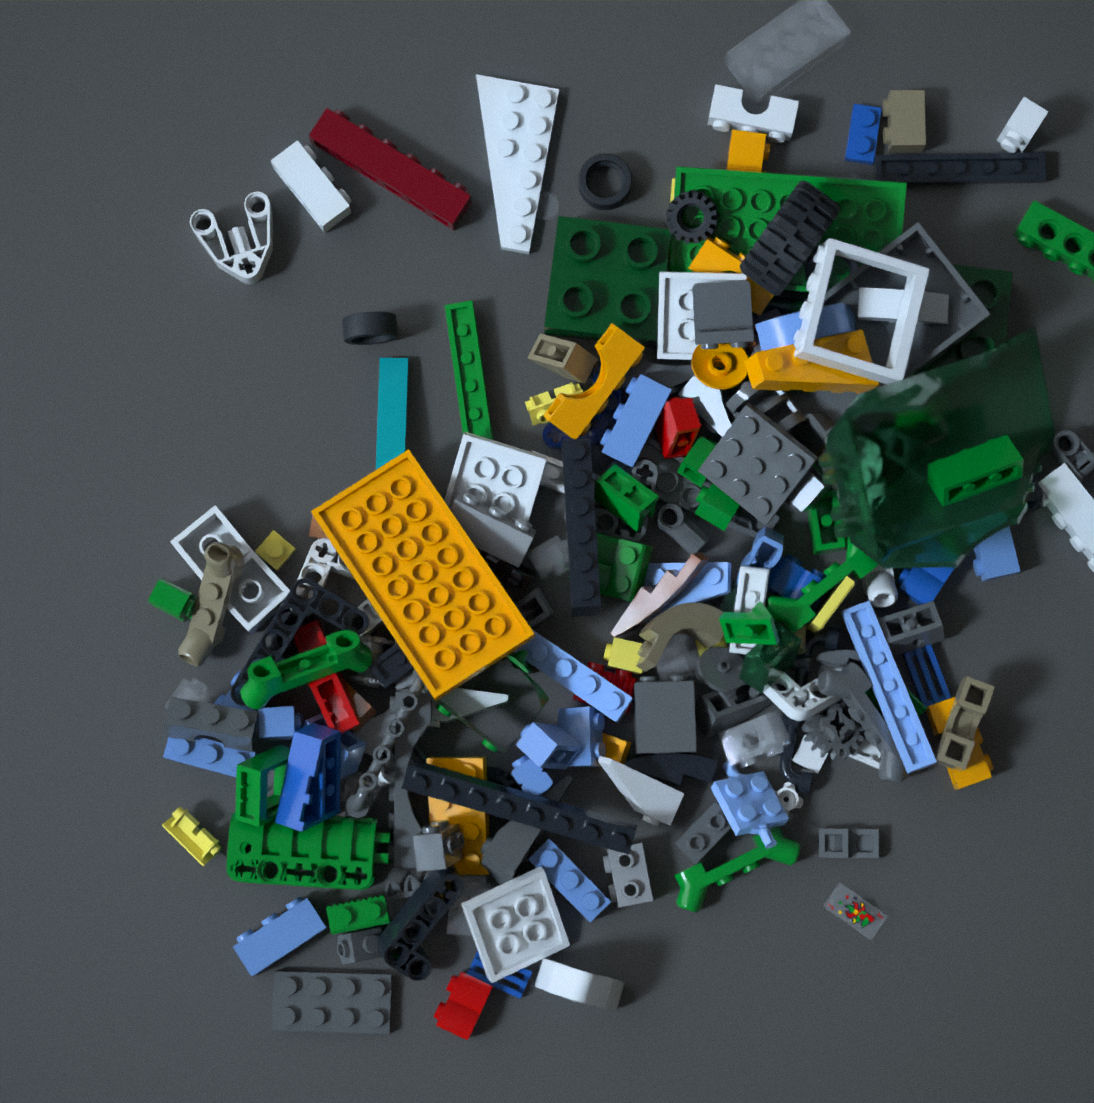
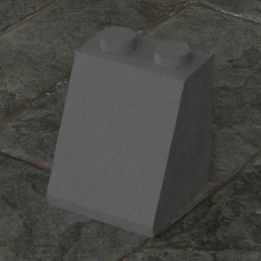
[634,676,696,755]

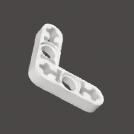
[290,538,355,617]
[747,654,842,721]

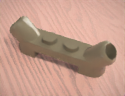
[178,542,244,667]

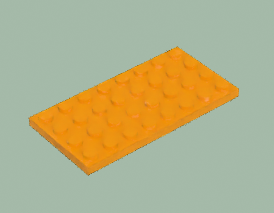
[311,449,535,701]

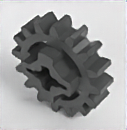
[801,701,865,761]

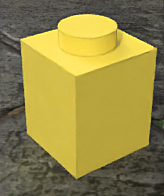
[603,637,642,676]

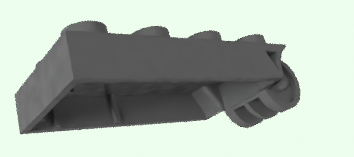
[726,222,991,453]

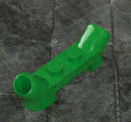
[766,530,881,634]
[240,630,372,710]
[674,826,801,913]

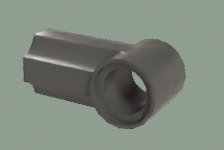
[655,504,709,556]

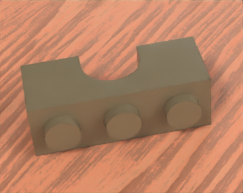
[935,676,995,772]

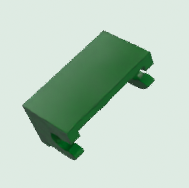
[594,464,659,532]

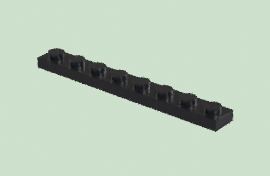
[401,758,638,855]

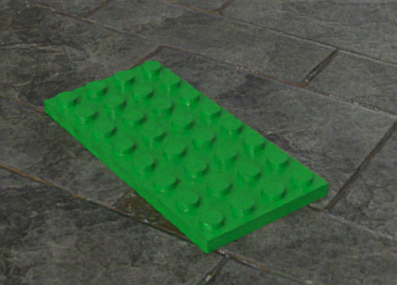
[669,166,907,292]

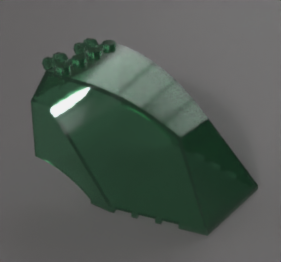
[818,328,1056,568]

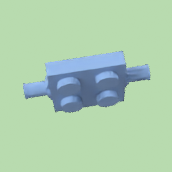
[711,760,789,849]

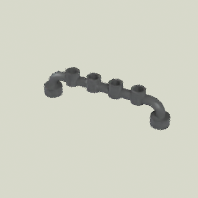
[346,669,426,818]

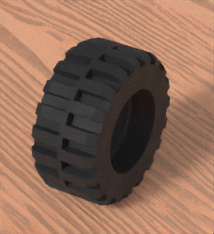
[739,181,841,295]

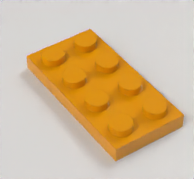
[426,756,490,875]

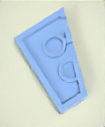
[645,562,731,622]

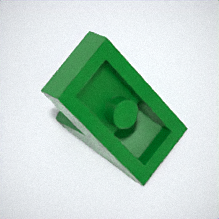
[719,601,780,645]

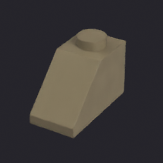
[527,333,597,384]

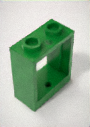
[235,745,291,827]

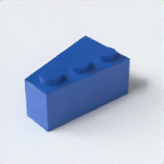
[275,723,341,832]

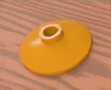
[691,343,748,390]

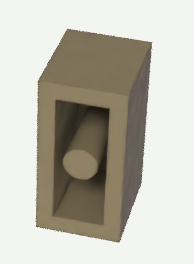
[882,90,926,153]

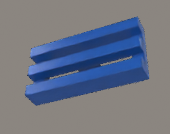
[902,645,951,707]
[467,950,532,999]

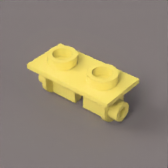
[525,382,583,426]
[162,807,222,866]

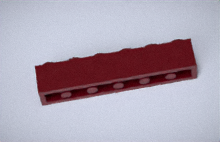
[308,108,471,231]

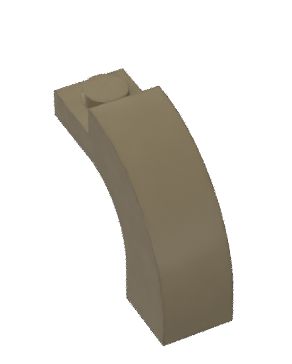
[636,603,724,672]

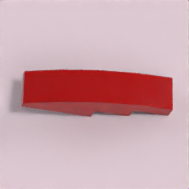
[293,620,360,734]

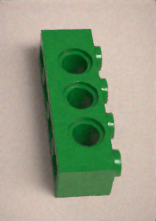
[1013,200,1094,283]

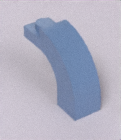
[755,303,856,351]

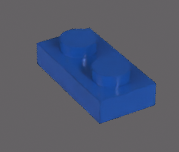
[844,104,882,165]

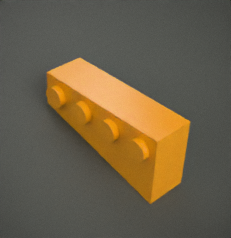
[744,329,879,394]

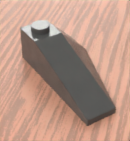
[480,775,573,885]

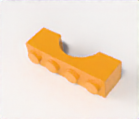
[543,323,645,439]

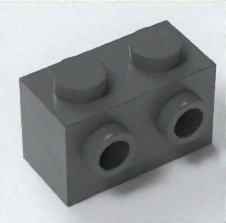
[413,820,465,871]

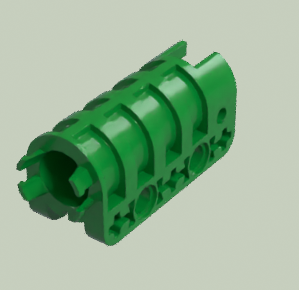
[226,813,392,890]

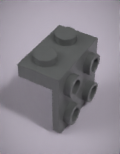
[692,280,754,349]

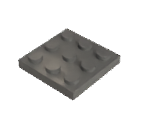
[698,402,818,526]

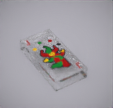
[822,882,888,940]

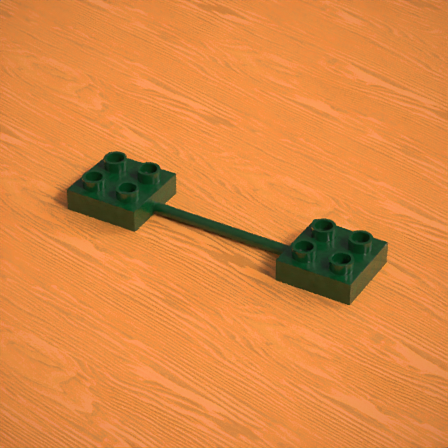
[544,216,1013,390]

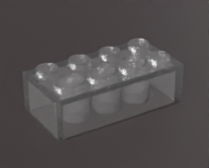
[724,0,851,106]

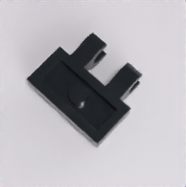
[480,550,538,594]

